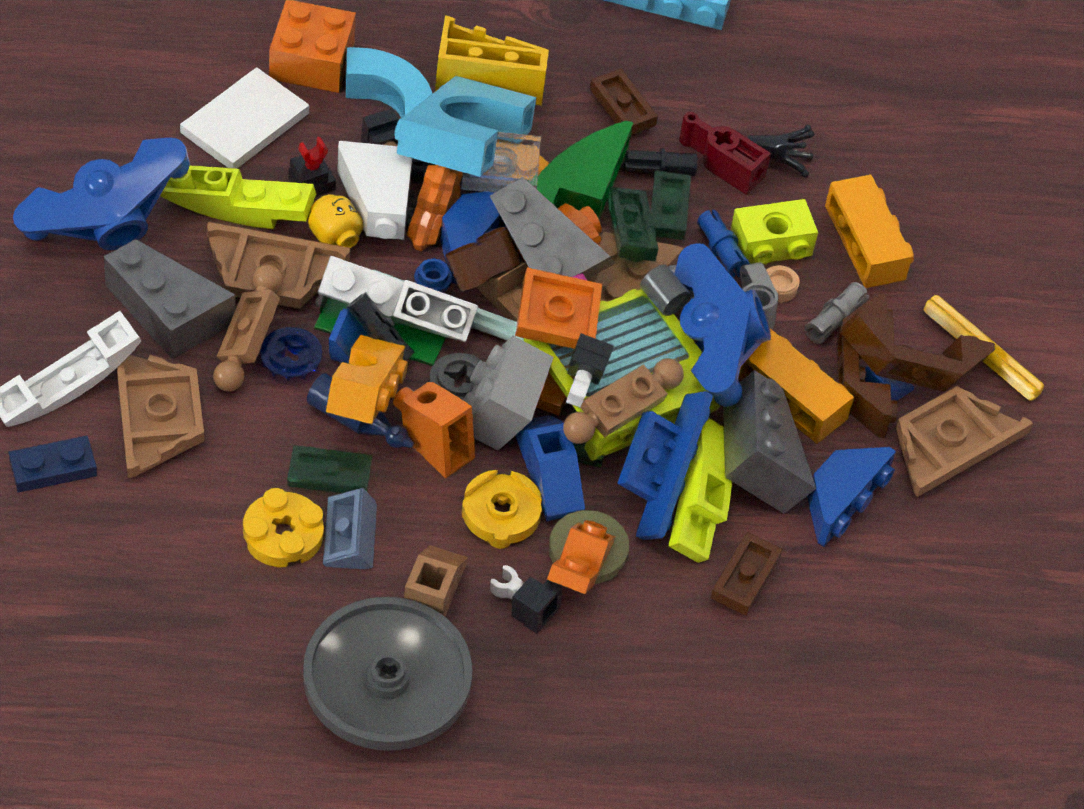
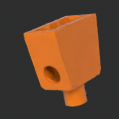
[393,382,475,478]

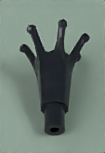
[748,125,815,177]

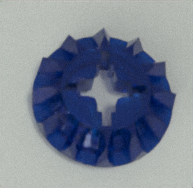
[260,327,322,382]

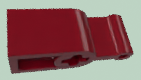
[679,111,771,195]

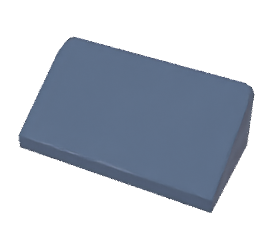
[323,488,377,569]

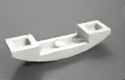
[0,311,141,427]

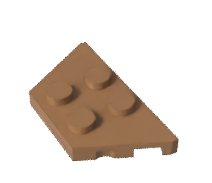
[207,222,351,309]
[587,232,683,336]
[116,355,204,478]
[896,386,1033,497]

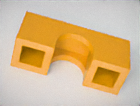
[326,335,408,424]

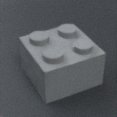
[463,336,554,450]

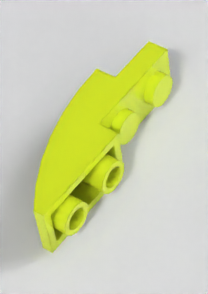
[160,165,316,229]
[668,418,732,563]

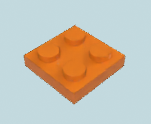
[515,267,602,349]

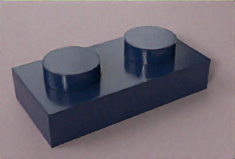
[8,435,97,493]

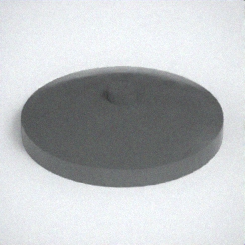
[303,597,473,751]

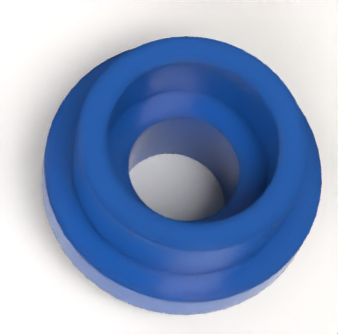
[414,258,452,293]

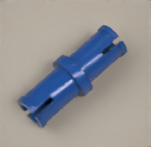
[697,210,750,278]

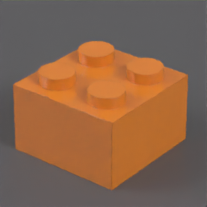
[269,0,356,93]

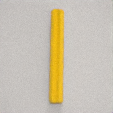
[923,295,1044,401]

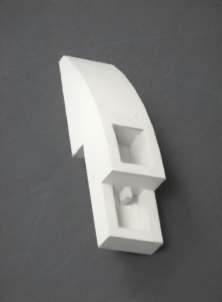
[317,256,478,342]

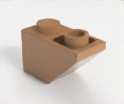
[404,545,468,617]

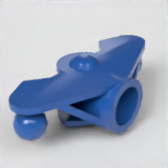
[13,137,190,250]
[675,243,771,407]

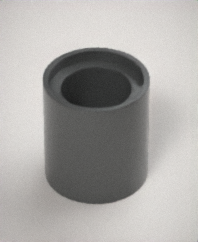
[640,264,691,316]

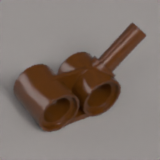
[446,227,521,291]

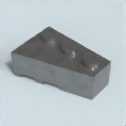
[490,177,616,279]
[104,239,235,359]
[723,370,816,514]

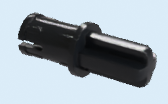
[624,148,698,177]

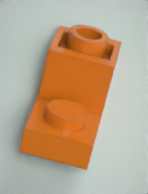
[547,520,616,594]

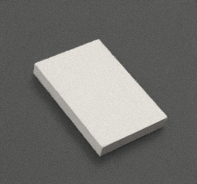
[180,67,309,169]

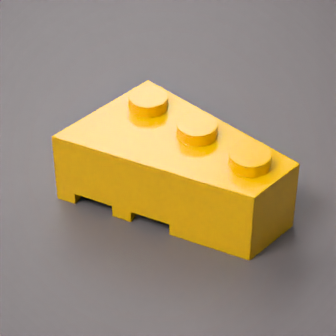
[435,15,549,106]

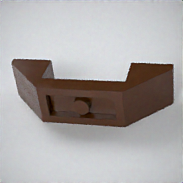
[836,293,897,438]
[841,309,995,392]

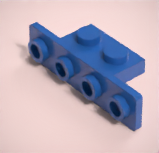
[617,391,713,540]

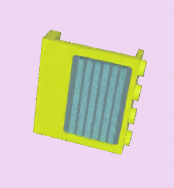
[523,289,720,461]

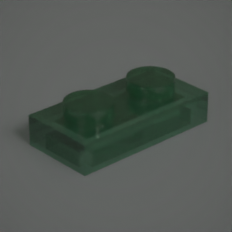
[648,171,691,240]
[287,445,373,493]

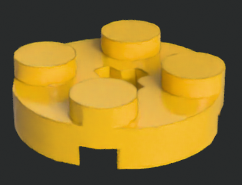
[461,470,542,549]
[243,488,324,567]

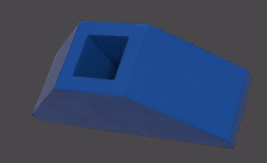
[440,190,506,285]
[515,415,585,521]
[807,447,896,547]

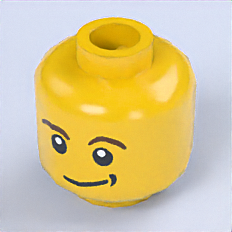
[308,194,363,248]

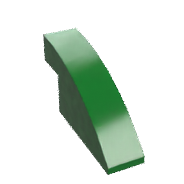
[531,121,633,220]

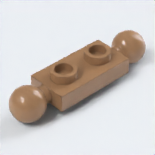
[213,264,283,392]
[563,358,684,444]

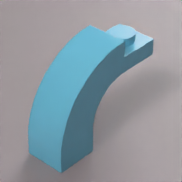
[345,47,432,118]

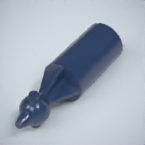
[307,373,415,448]

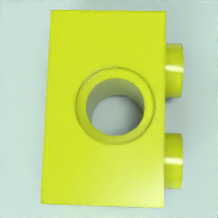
[730,199,818,264]

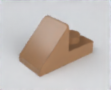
[476,261,528,322]

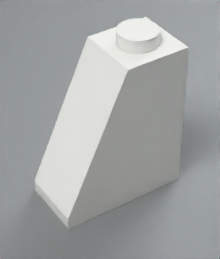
[337,141,413,240]

